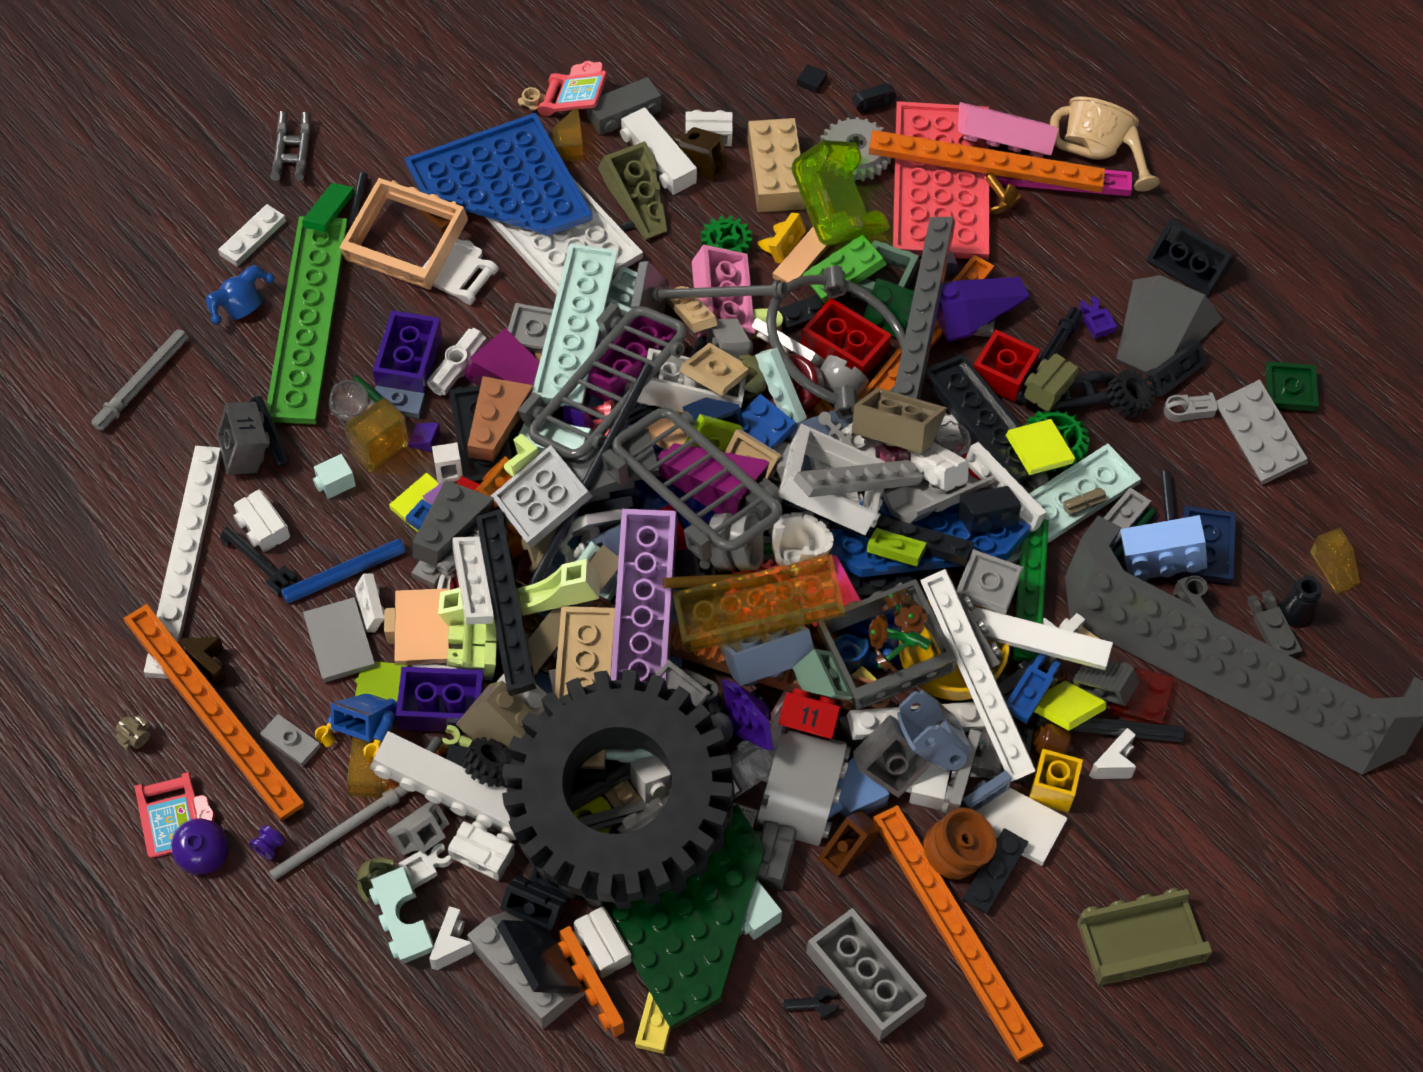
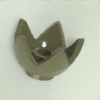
[739,355,768,400]
[357,857,399,903]

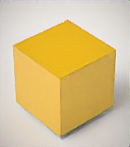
[1029,749,1083,813]

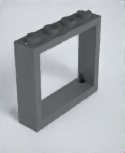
[816,579,957,710]

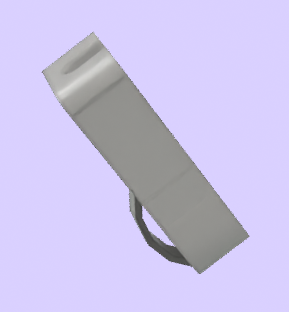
[1163,392,1218,422]

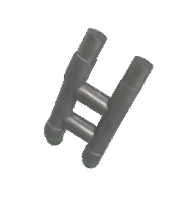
[270,112,311,181]

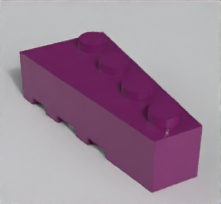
[588,316,677,401]

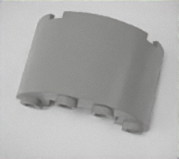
[755,726,851,846]

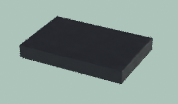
[497,920,583,993]

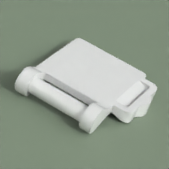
[422,239,499,305]

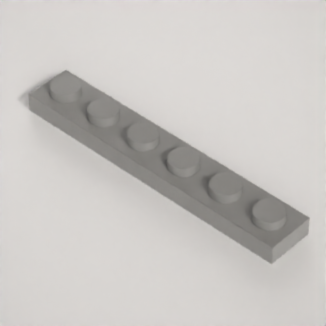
[794,460,924,497]

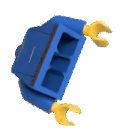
[315,694,397,762]

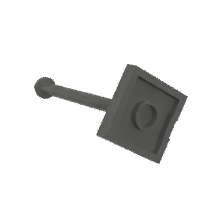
[631,261,787,314]

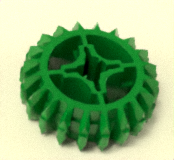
[1024,408,1090,473]

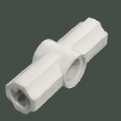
[427,328,487,396]

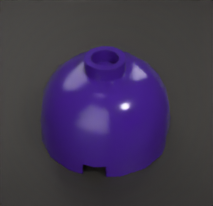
[171,818,229,876]

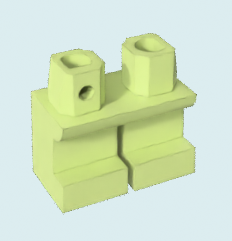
[447,619,496,677]

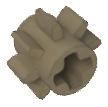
[115,715,150,750]

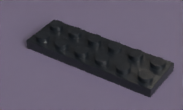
[924,354,1044,483]

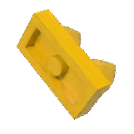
[758,212,806,264]

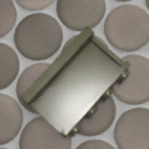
[1077,888,1212,986]

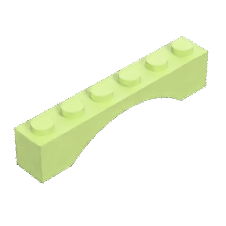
[438,559,600,626]

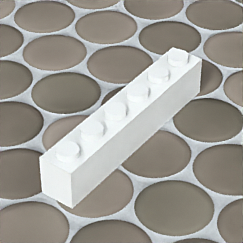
[370,731,516,840]

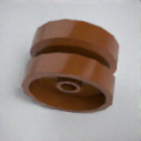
[923,808,997,880]

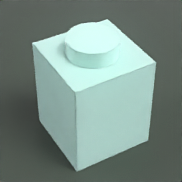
[313,454,356,499]

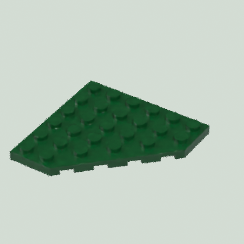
[602,803,766,1031]

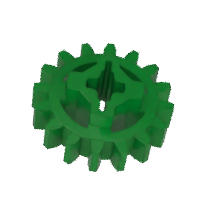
[701,215,752,254]

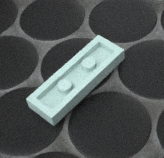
[755,348,807,423]

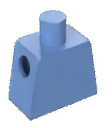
[828,757,890,819]

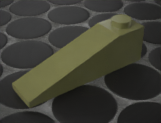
[598,141,667,241]

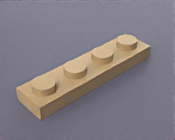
[666,286,718,333]

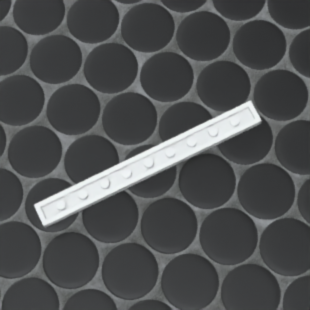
[144,446,222,679]

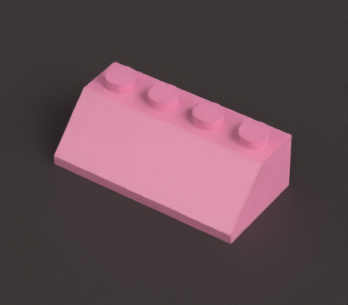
[958,102,1059,158]
[692,245,755,338]

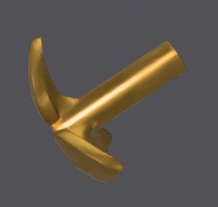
[985,173,1022,214]

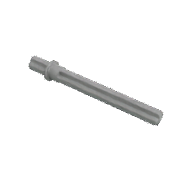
[91,329,189,431]

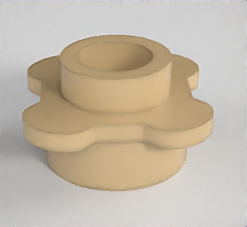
[518,87,545,111]

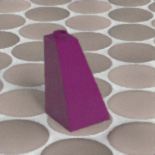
[464,328,564,412]
[657,443,769,515]

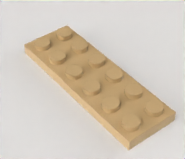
[554,606,615,769]

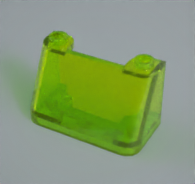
[792,140,890,245]

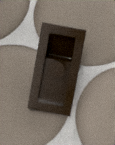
[177,637,226,686]

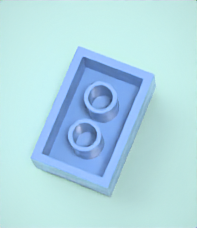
[1120,515,1207,581]

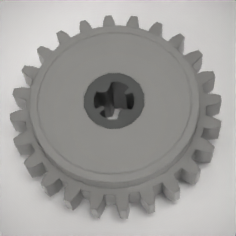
[818,117,891,182]

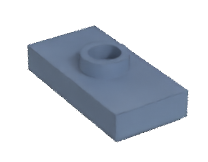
[370,385,425,419]
[960,770,1012,811]

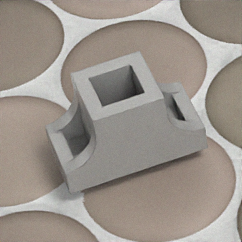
[387,801,449,856]

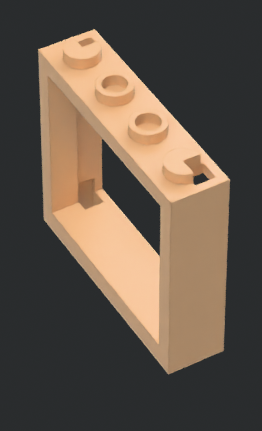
[339,178,468,290]

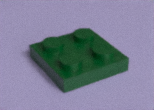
[864,278,915,337]
[1264,361,1319,412]

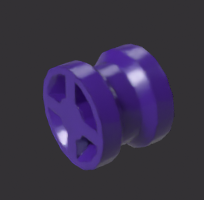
[249,825,286,860]

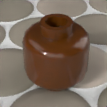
[1031,723,1074,756]

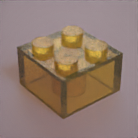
[345,397,409,473]

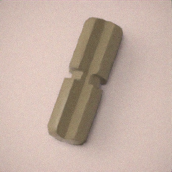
[1063,488,1107,515]

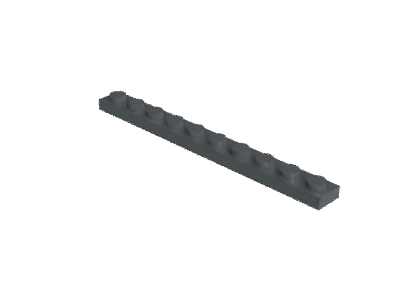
[894,216,956,400]

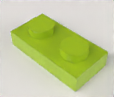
[867,528,927,567]

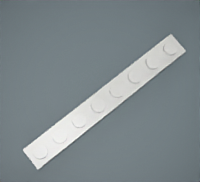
[920,569,1036,782]

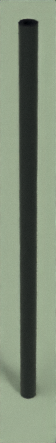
[527,363,654,586]

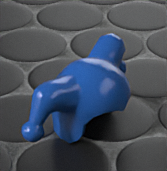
[205,265,275,325]
[834,634,893,673]

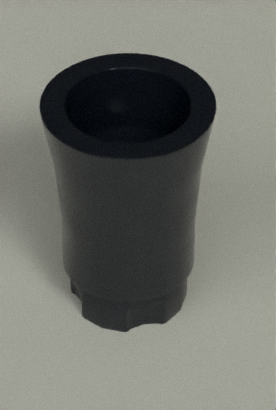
[1278,575,1322,628]

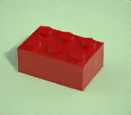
[801,298,892,377]

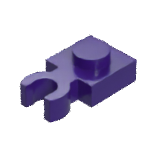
[1079,296,1117,339]

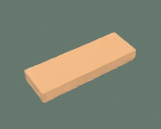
[772,227,833,283]

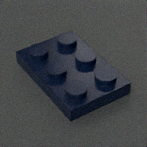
[1179,506,1236,584]

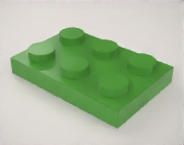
[802,235,887,304]

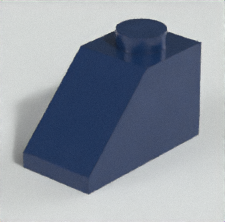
[682,397,745,426]

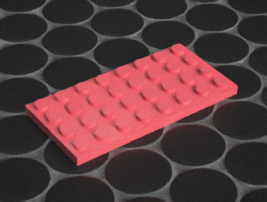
[893,101,989,260]

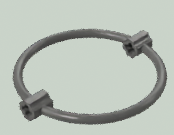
[766,265,906,419]

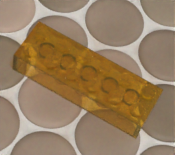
[672,554,846,652]

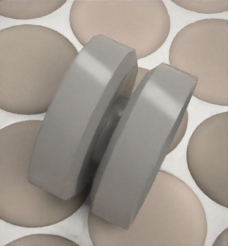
[709,512,764,572]

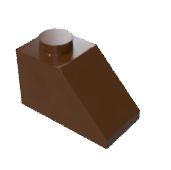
[818,811,882,876]

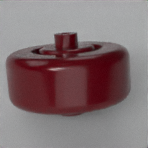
[763,354,824,414]

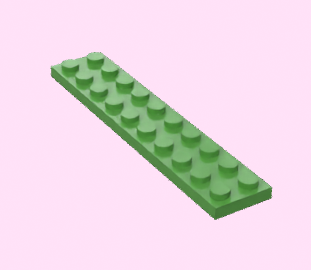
[266,216,348,424]

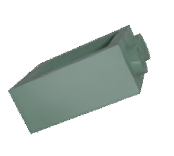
[851,240,919,302]

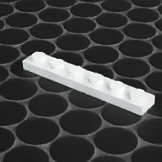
[847,702,987,740]

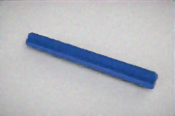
[282,539,405,603]

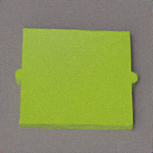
[355,662,408,702]

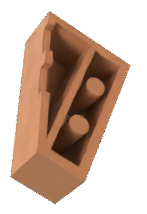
[467,376,533,462]

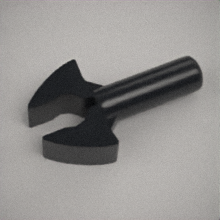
[783,986,839,1020]

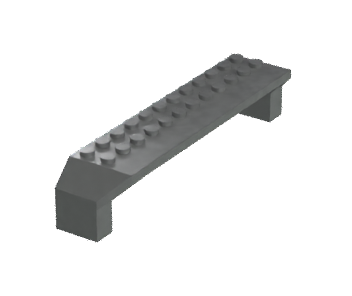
[1065,516,1423,774]

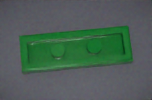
[302,183,354,232]

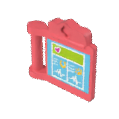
[538,61,607,116]
[135,772,215,858]

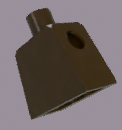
[673,127,727,182]

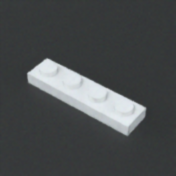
[965,442,1046,532]
[452,537,494,625]

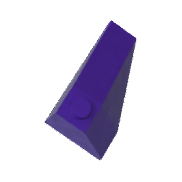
[936,277,1029,342]
[722,679,774,751]

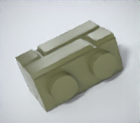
[1024,353,1079,411]

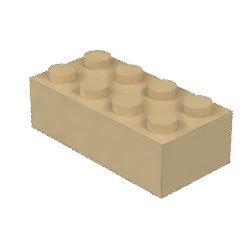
[748,118,806,212]

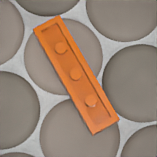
[558,926,625,1038]

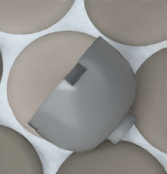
[820,355,869,398]

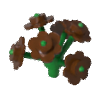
[869,592,931,673]

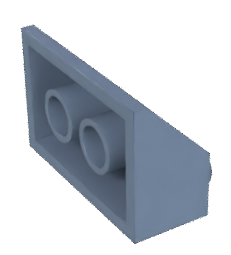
[717,616,814,686]

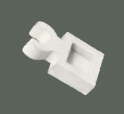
[398,843,452,889]

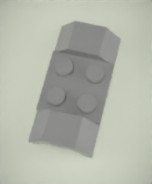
[883,471,995,523]

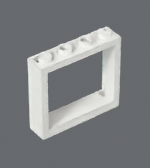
[778,424,885,535]

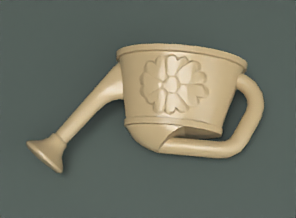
[1050,97,1160,192]

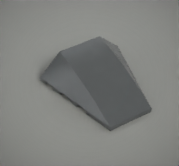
[1116,275,1222,380]

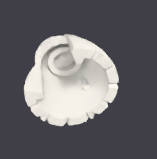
[772,512,834,573]

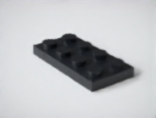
[449,385,512,484]

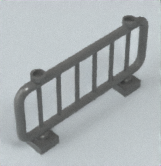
[518,303,687,459]
[602,408,782,562]

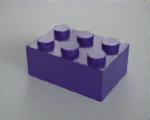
[373,310,442,393]
[396,666,485,733]

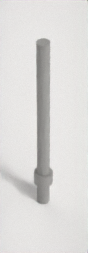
[269,785,410,881]

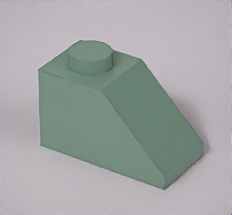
[792,649,853,700]

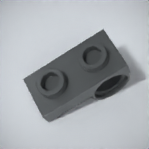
[1173,576,1214,617]

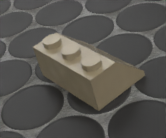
[852,388,947,454]
[456,681,538,753]

